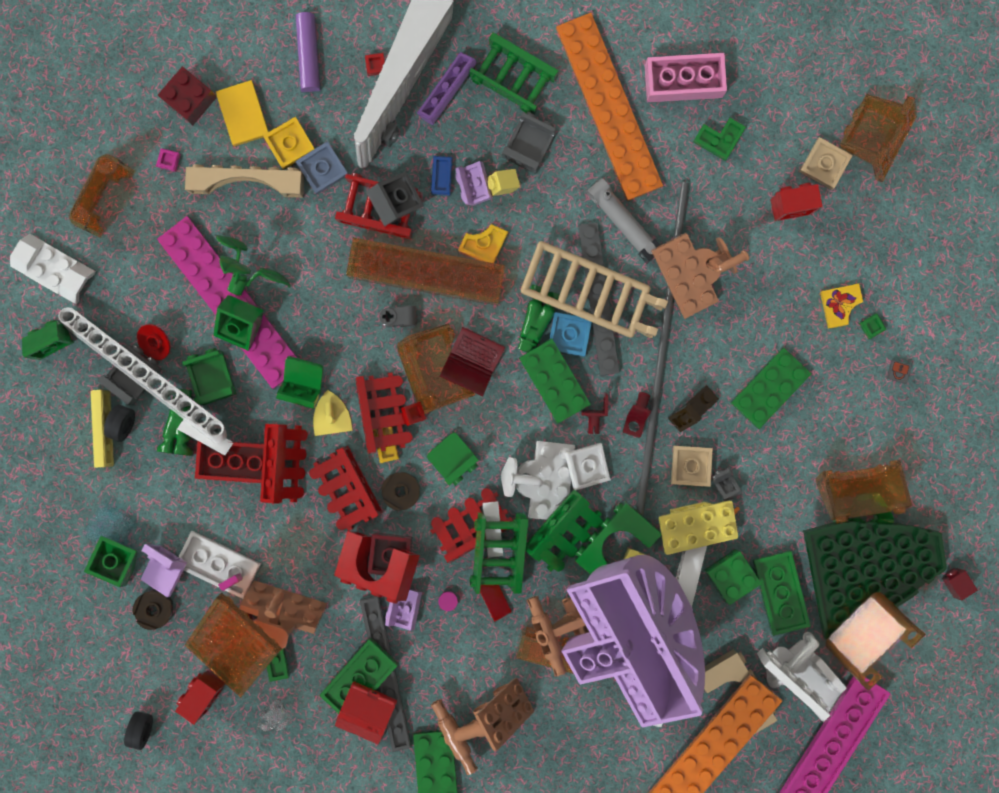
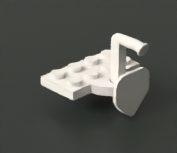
[501,441,575,520]
[757,632,830,721]

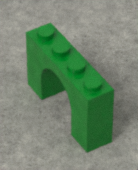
[575,501,661,575]

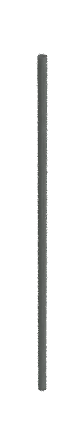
[637,182,689,516]

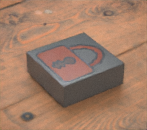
[886,360,912,384]

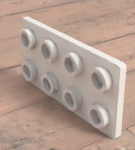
[789,640,847,723]

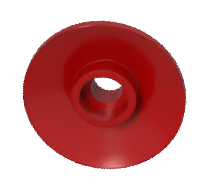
[137,324,171,360]

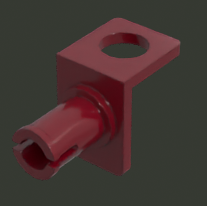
[580,392,608,434]
[622,392,651,438]

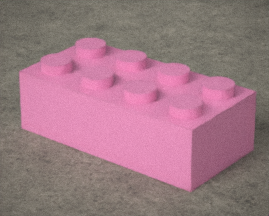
[644,53,727,103]

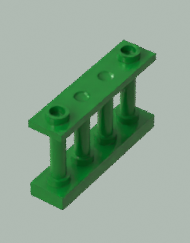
[469,32,559,115]
[470,513,528,594]

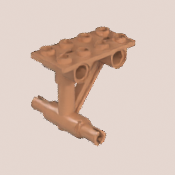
[526,595,589,677]
[431,678,534,775]

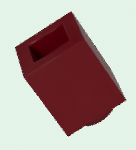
[942,568,978,601]

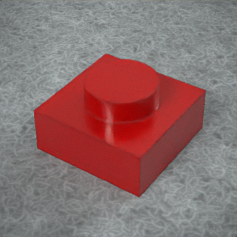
[365,53,385,76]
[401,401,426,426]

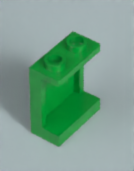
[182,348,237,406]

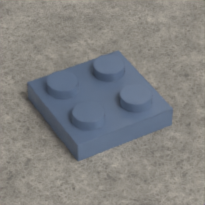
[295,141,349,195]

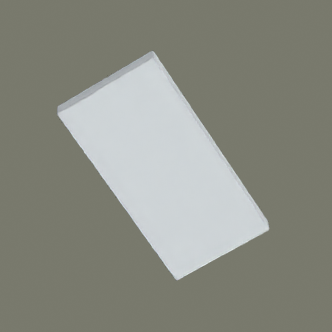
[179,531,261,599]

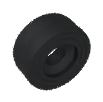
[104,405,135,442]
[124,711,153,750]

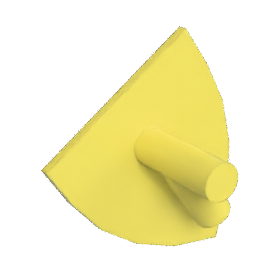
[313,390,353,436]

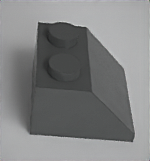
[366,171,424,226]

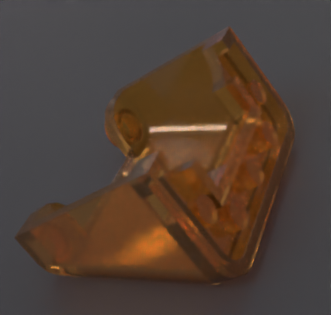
[67,154,135,238]
[397,323,475,414]
[815,460,912,523]

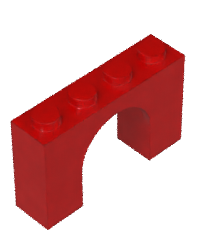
[334,531,420,604]

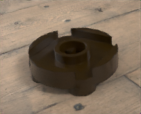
[381,472,420,510]
[132,590,173,630]

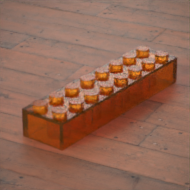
[346,237,505,306]

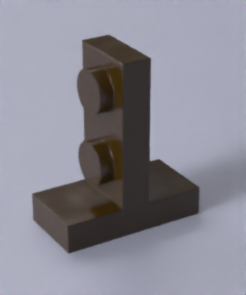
[668,385,719,432]

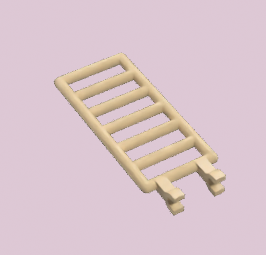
[521,241,668,338]

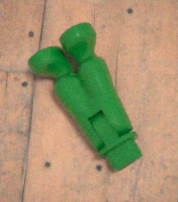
[517,284,559,352]
[156,388,194,456]

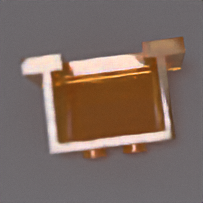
[840,94,917,182]

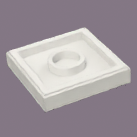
[565,443,611,490]

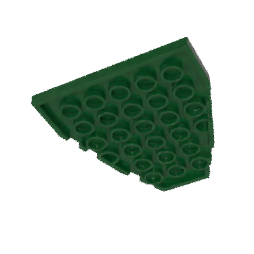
[803,520,947,640]

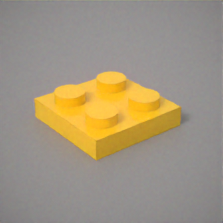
[263,116,315,170]

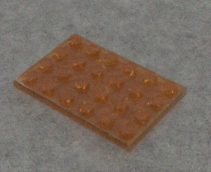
[185,593,282,698]

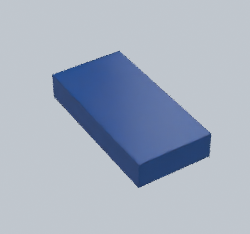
[431,156,452,196]

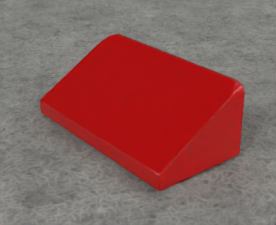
[480,585,512,622]

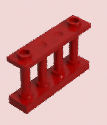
[335,173,421,240]

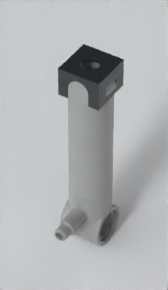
[586,178,661,264]

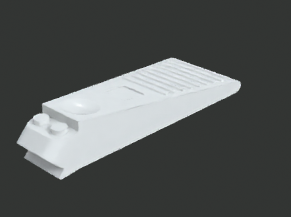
[354,0,454,168]

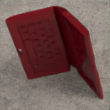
[439,327,505,397]

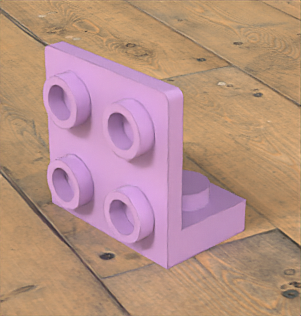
[141,544,187,597]

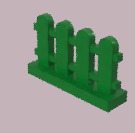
[526,490,603,572]

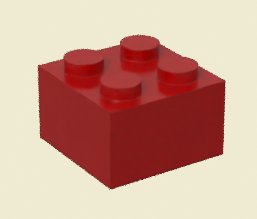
[770,182,823,222]
[175,670,226,725]

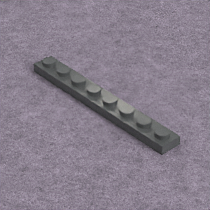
[578,222,619,376]

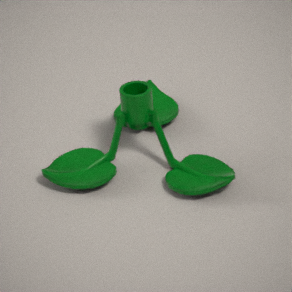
[216,235,291,296]

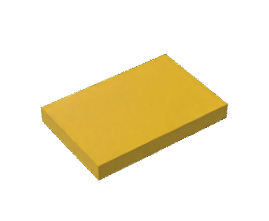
[215,80,269,147]

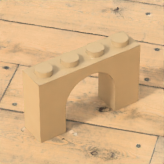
[704,649,777,734]

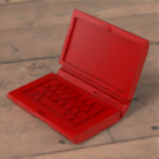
[335,681,397,745]

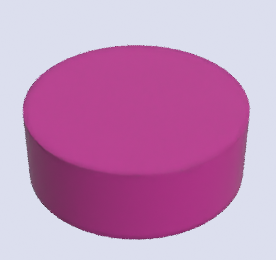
[438,591,458,611]

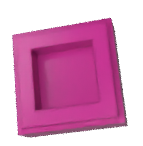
[156,148,181,172]
[218,573,243,591]

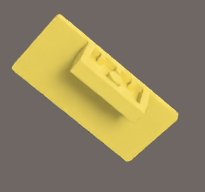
[659,500,738,555]

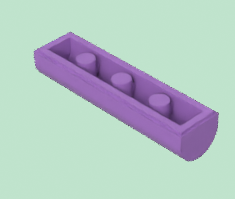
[296,12,320,92]
[417,52,477,125]

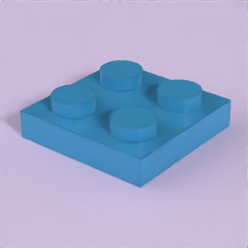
[549,312,592,357]

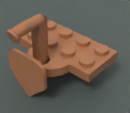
[651,233,749,319]
[239,580,327,655]

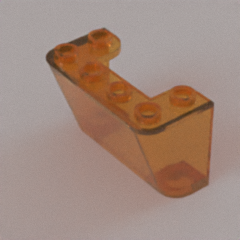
[826,593,926,690]

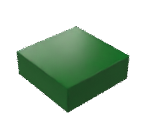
[859,313,887,340]

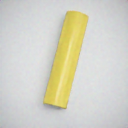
[91,390,114,468]

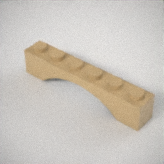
[185,164,304,198]

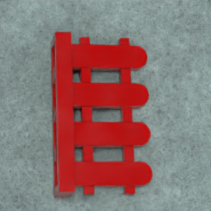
[355,372,413,455]
[260,424,308,504]
[309,445,383,531]
[430,488,513,563]

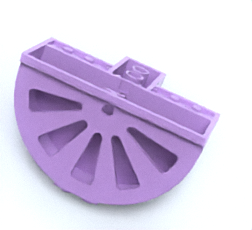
[561,555,705,727]

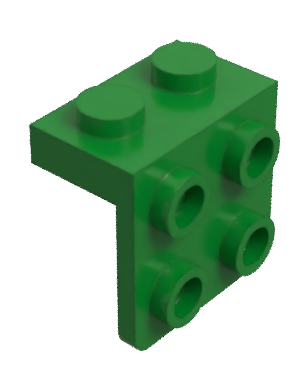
[276,356,324,409]
[427,433,479,486]

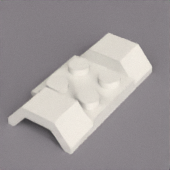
[10,234,96,304]

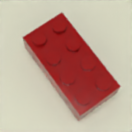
[194,441,264,483]

